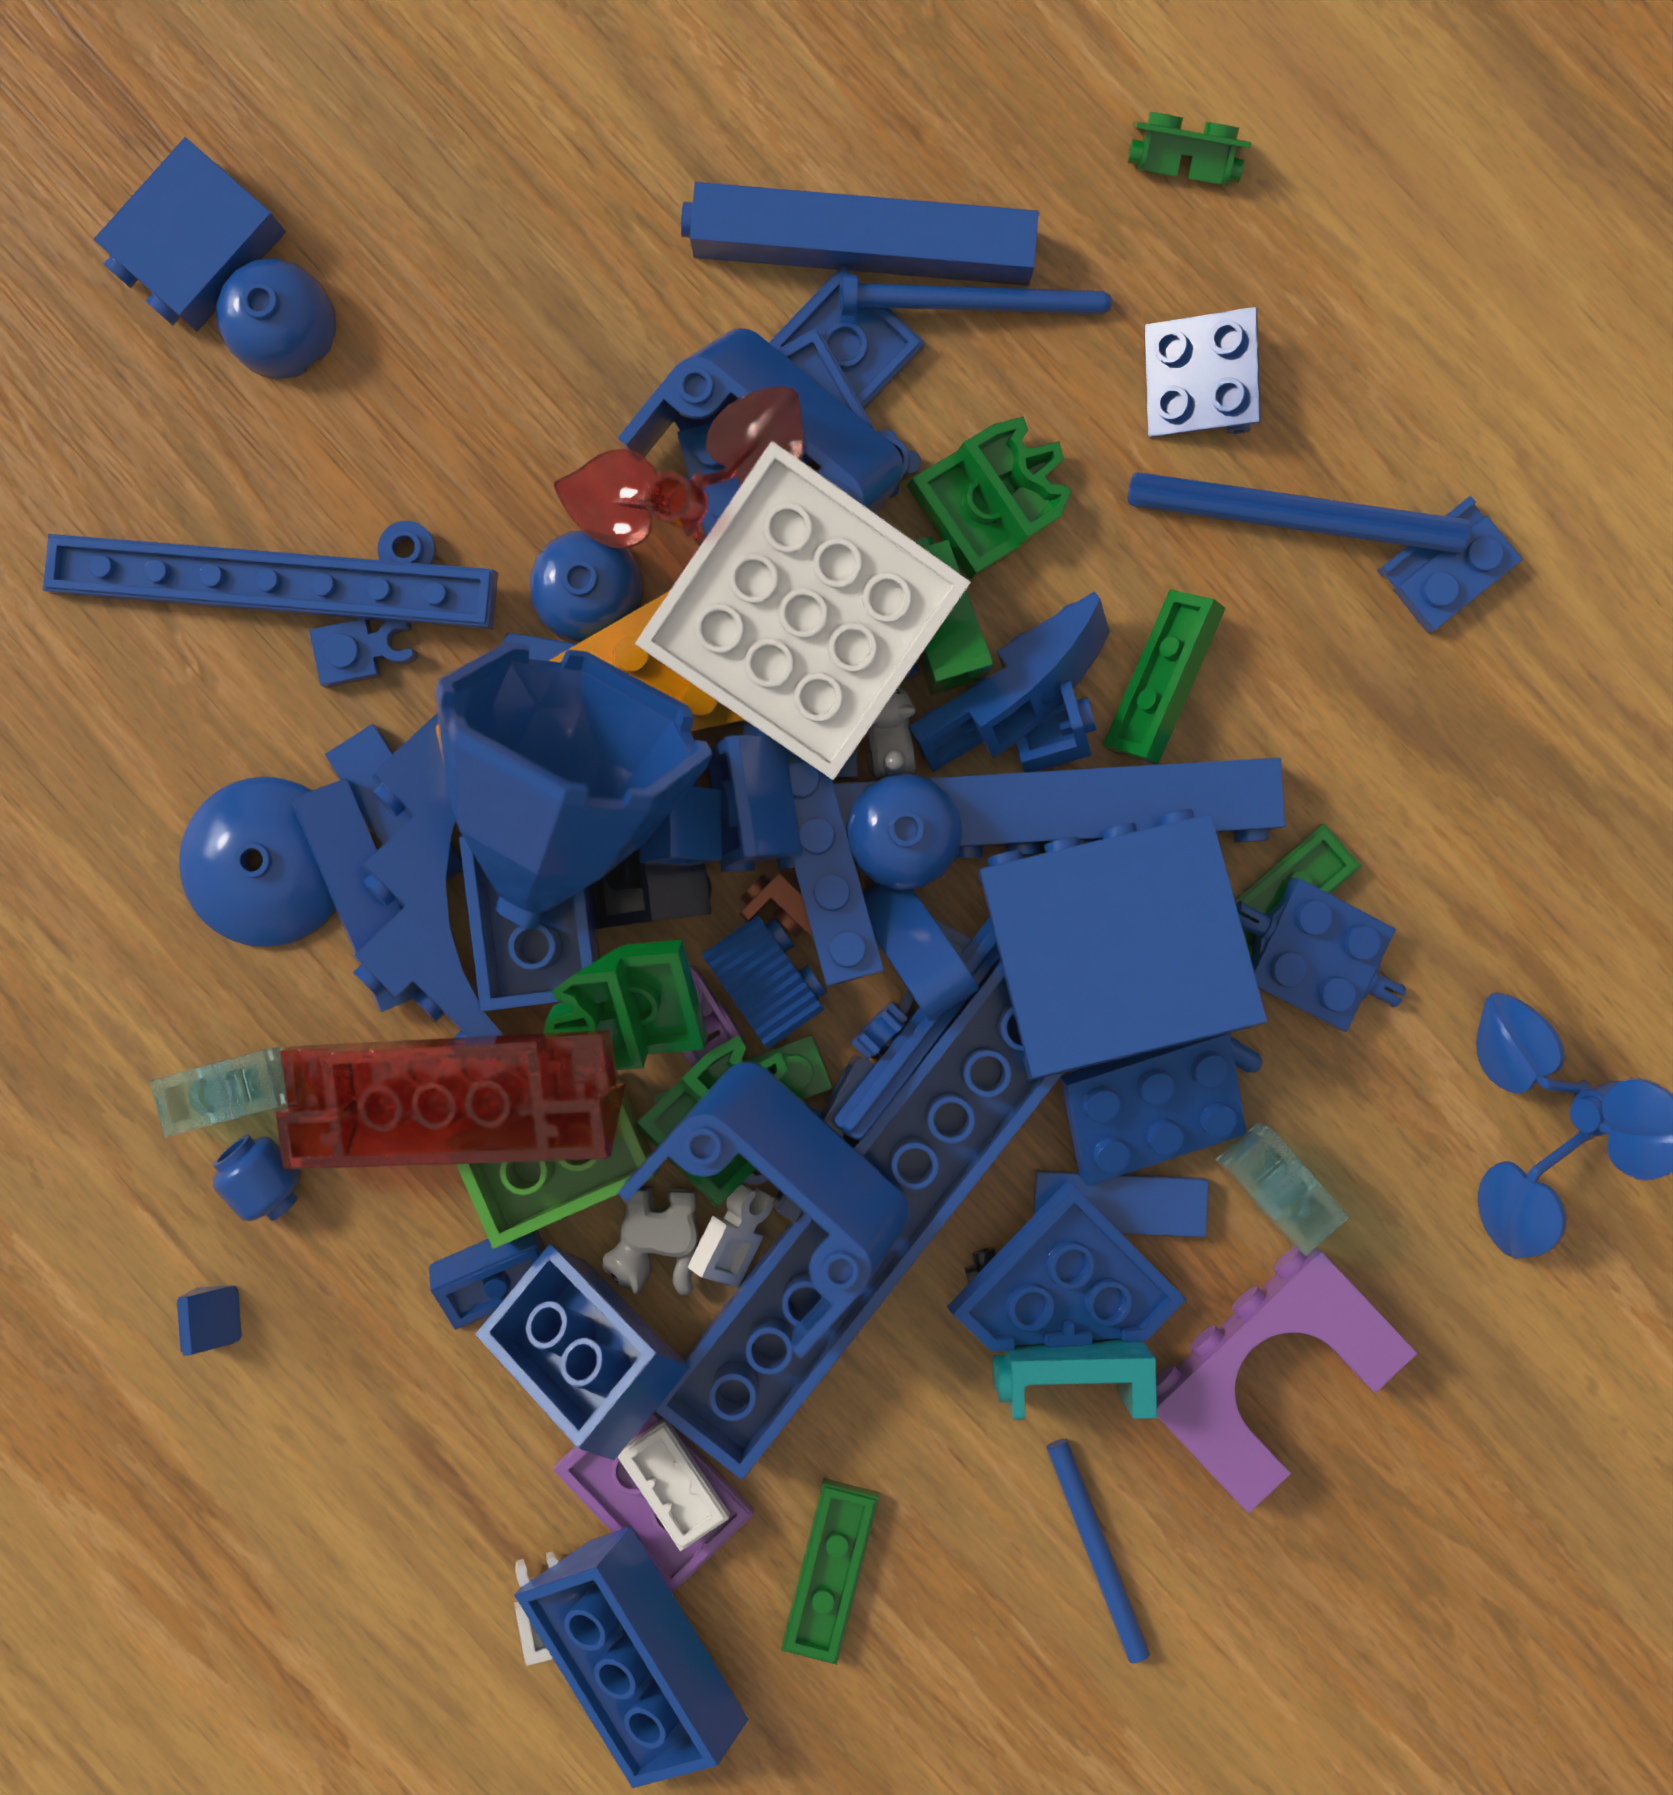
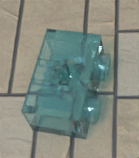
[150,1046,296,1138]
[1215,1123,1350,1256]

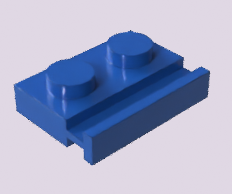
[1377,496,1523,634]

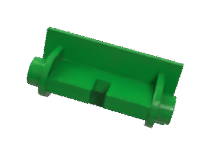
[1127,111,1251,187]

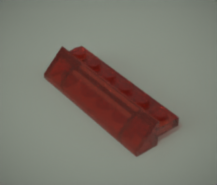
[276,1030,626,1169]

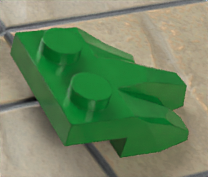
[906,416,1071,580]
[543,939,708,1072]
[635,1035,788,1208]

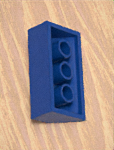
[514,1526,749,1788]

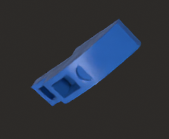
[909,591,1110,772]

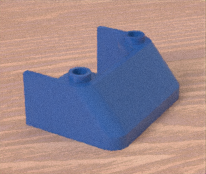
[618,328,903,514]
[618,1062,909,1358]

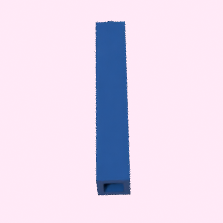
[681,182,1039,286]

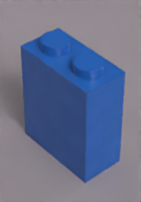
[93,137,286,332]

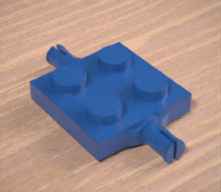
[1236,878,1406,1032]

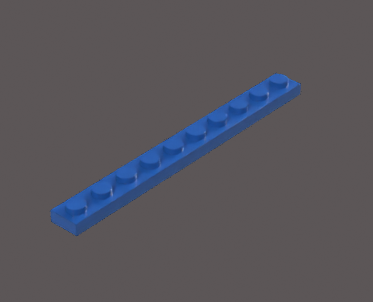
[677,417,884,987]

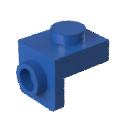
[1016,680,1097,773]

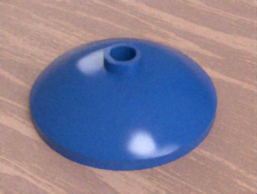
[179,777,336,947]

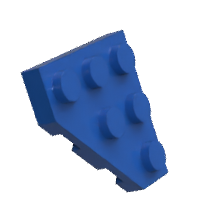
[947,1181,1186,1352]

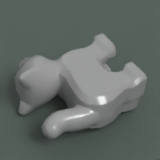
[865,686,917,779]
[602,1186,699,1296]

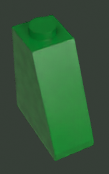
[913,537,993,695]

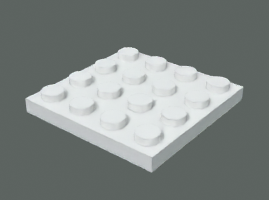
[635,441,970,780]

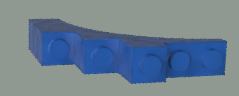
[352,713,513,1064]

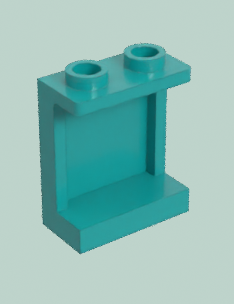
[992,1339,1157,1420]

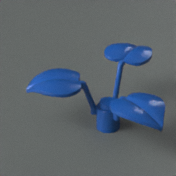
[1476,992,1673,1259]

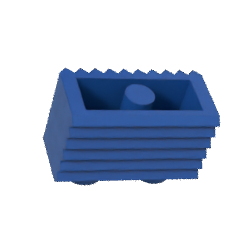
[701,915,827,1049]

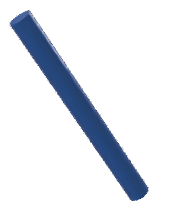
[1046,1439,1150,1663]

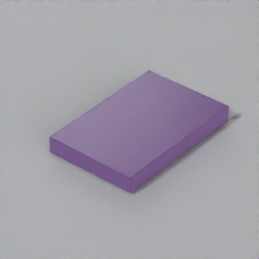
[553,1411,755,1593]

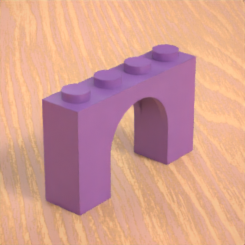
[1156,1243,1418,1514]

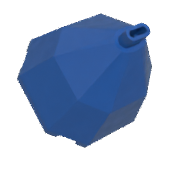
[435,642,712,929]

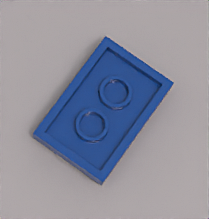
[1060,1033,1247,1186]

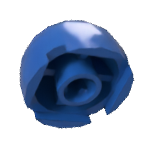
[216,258,336,379]
[530,530,644,644]
[846,773,963,891]

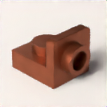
[739,873,813,938]

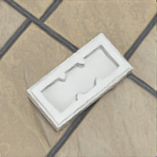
[618,1419,730,1551]

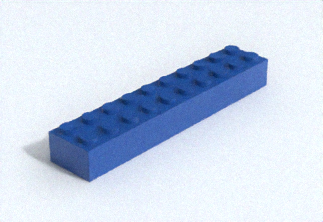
[655,959,1063,1480]

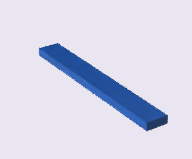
[43,534,498,630]

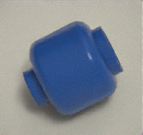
[213,1134,301,1221]

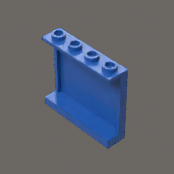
[978,809,1267,1081]

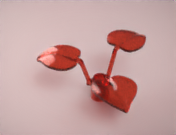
[554,387,805,549]

